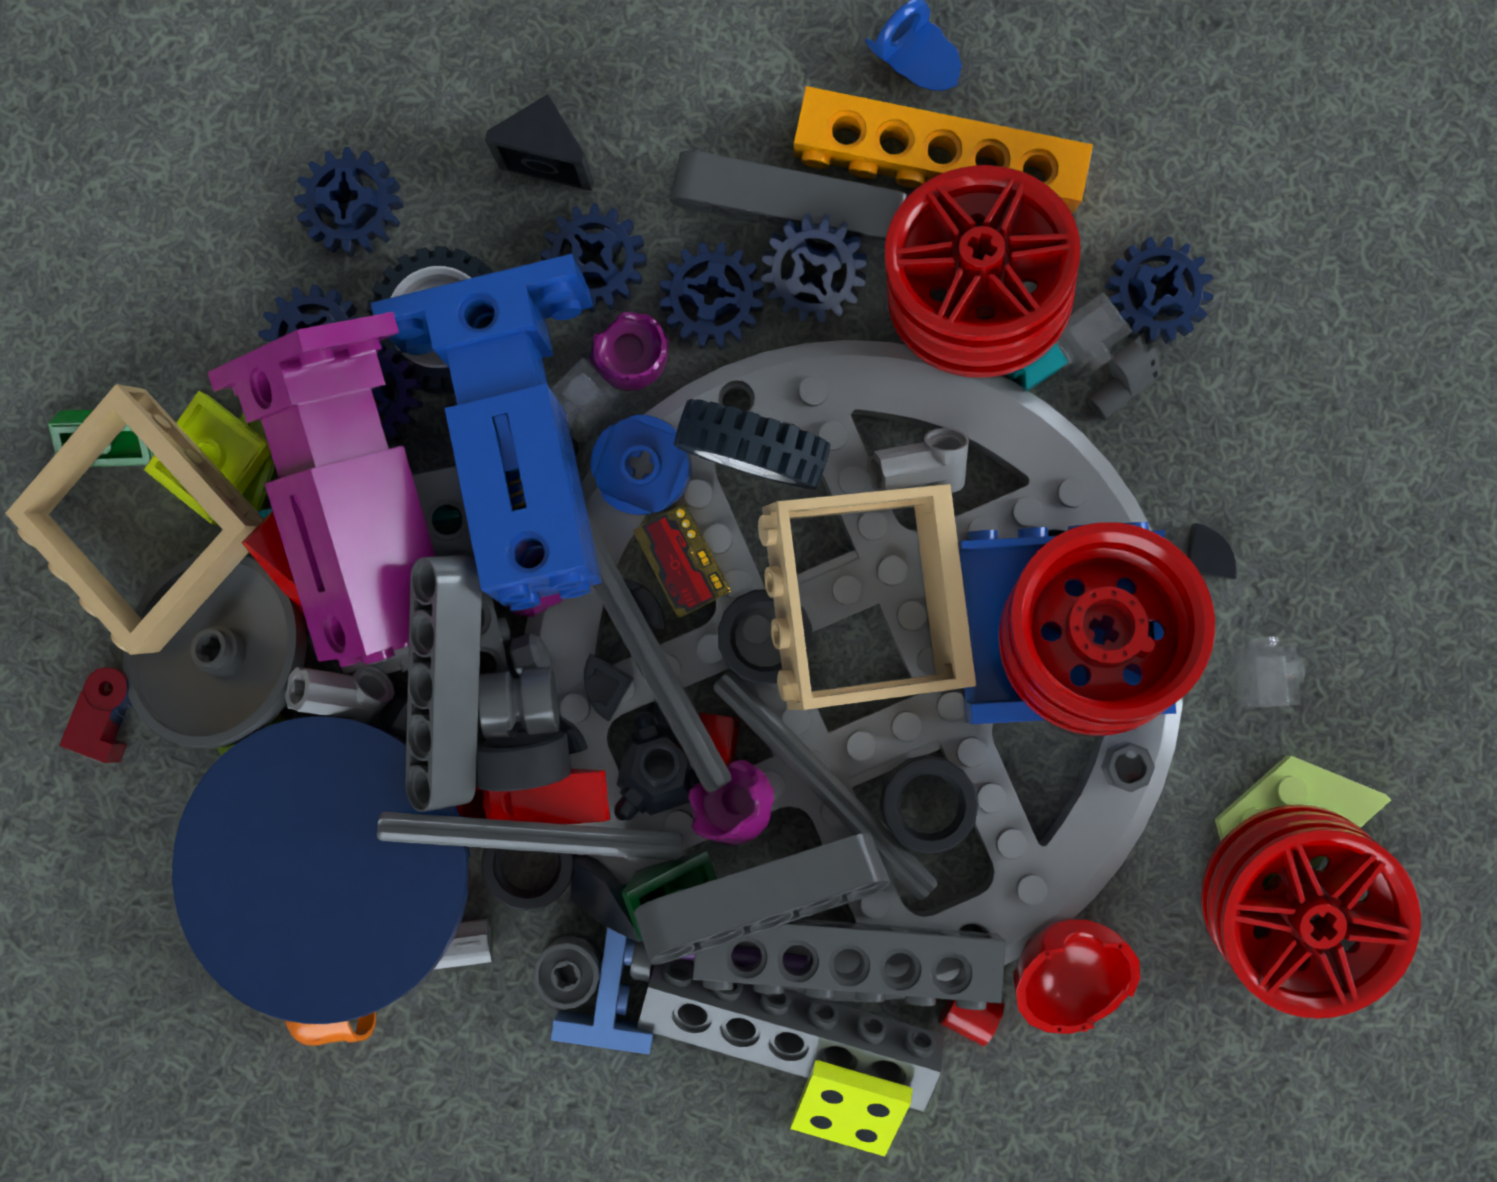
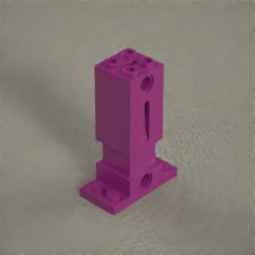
[208,312,436,667]

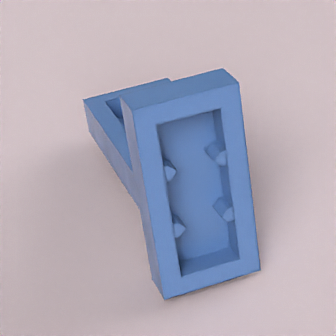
[551,927,654,1055]

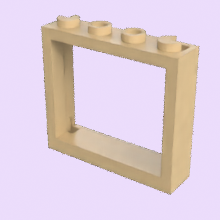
[5,384,264,655]
[758,484,976,710]

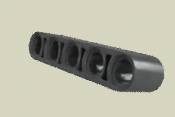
[670,151,908,248]
[405,555,482,812]
[634,833,890,964]

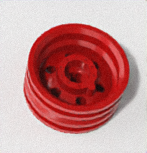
[885,165,1081,378]
[998,522,1215,736]
[1201,805,1421,1019]

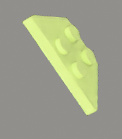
[1215,755,1391,888]

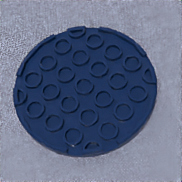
[172,716,470,1024]

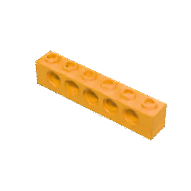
[793,86,1093,214]

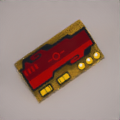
[633,504,731,618]

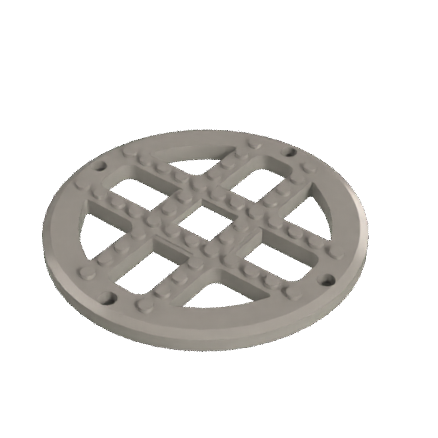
[525,340,1183,1002]

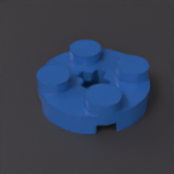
[590,415,692,515]

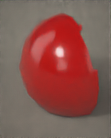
[1013,919,1141,1034]

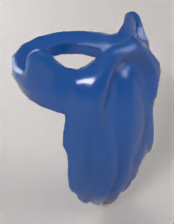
[865,0,962,92]

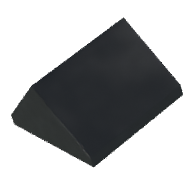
[485,94,594,191]

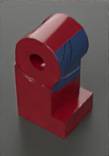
[59,667,132,763]

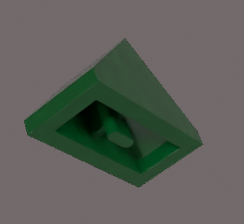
[622,850,717,941]

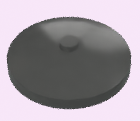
[122,554,307,749]

